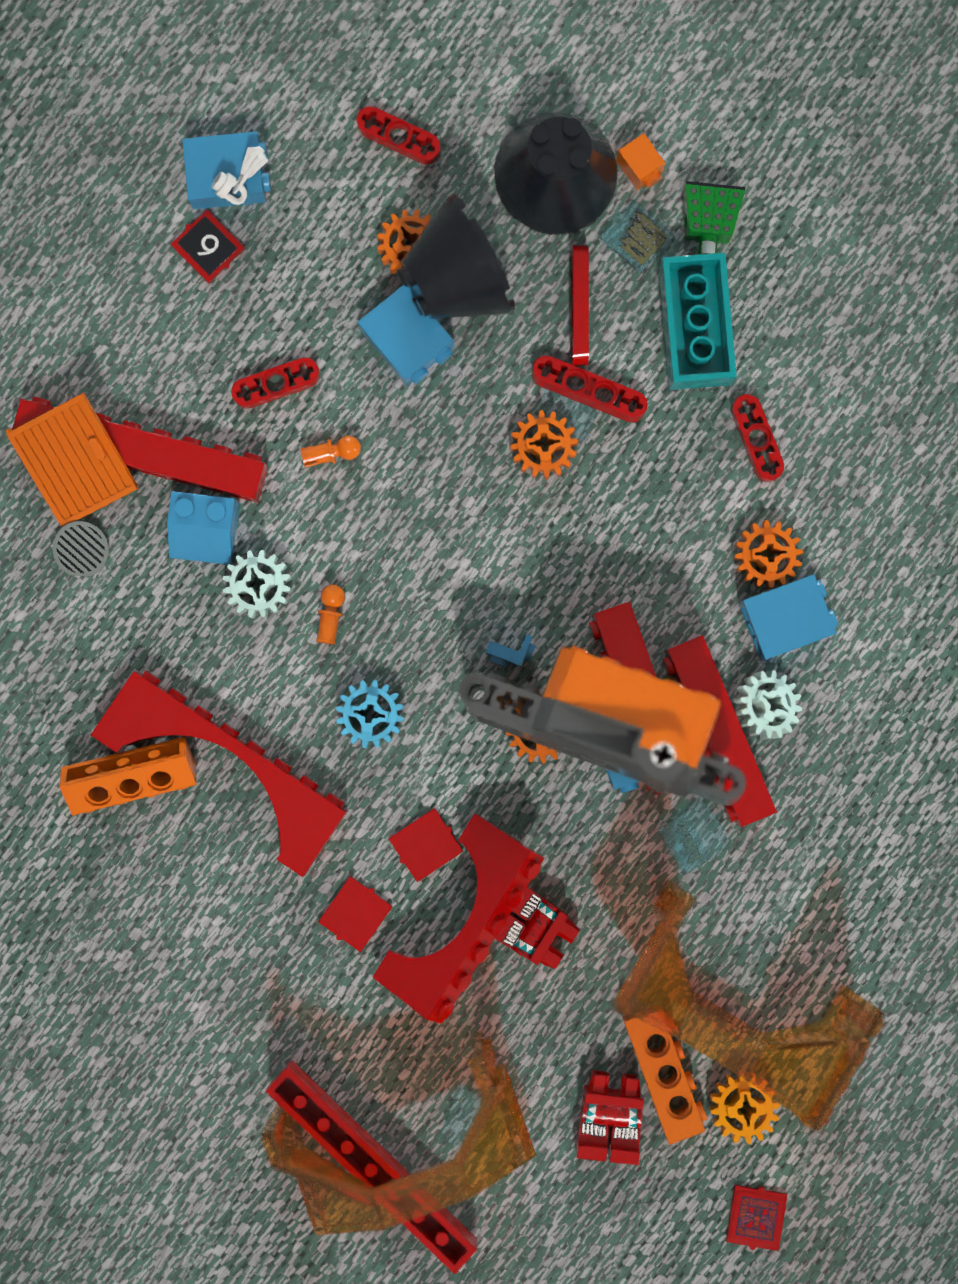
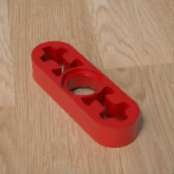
[357,106,440,165]
[231,358,320,409]
[731,394,784,482]

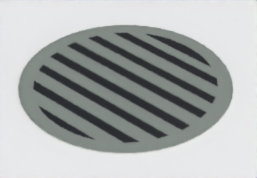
[53,521,109,577]

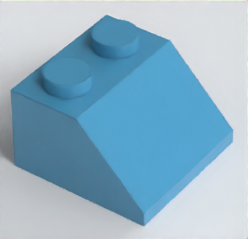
[167,491,240,565]

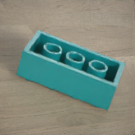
[658,252,737,390]

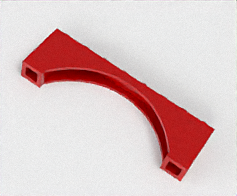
[91,670,348,877]

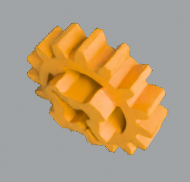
[709,1070,780,1144]

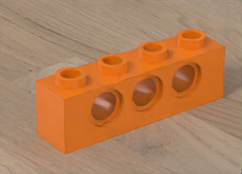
[59,737,197,816]
[622,1003,708,1145]

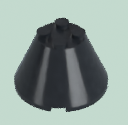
[494,113,617,235]
[396,194,515,319]

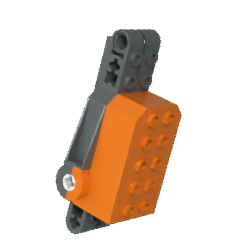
[459,646,746,806]

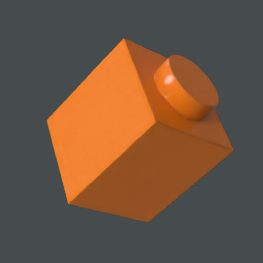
[616,133,665,190]

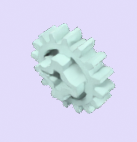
[223,550,292,619]
[734,670,802,740]

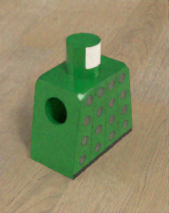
[682,181,745,255]

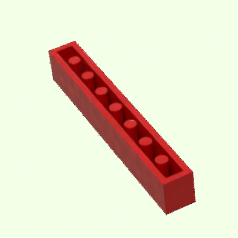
[12,397,269,503]
[265,1060,477,1274]

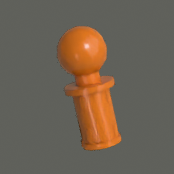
[301,436,361,468]
[316,584,345,645]

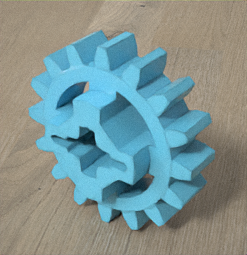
[336,680,405,748]

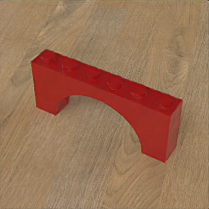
[372,813,545,1024]

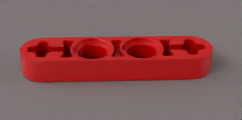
[571,245,589,365]
[531,355,648,423]

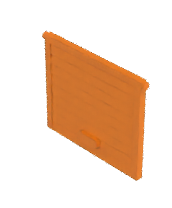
[5,393,139,528]

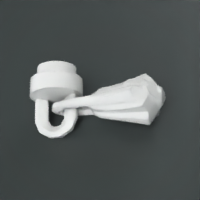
[211,146,268,205]

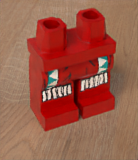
[495,886,580,969]
[575,1070,644,1166]

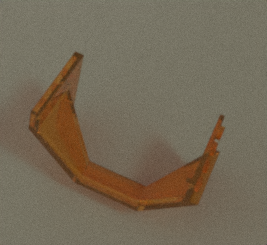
[612,879,885,1132]
[260,1031,537,1235]

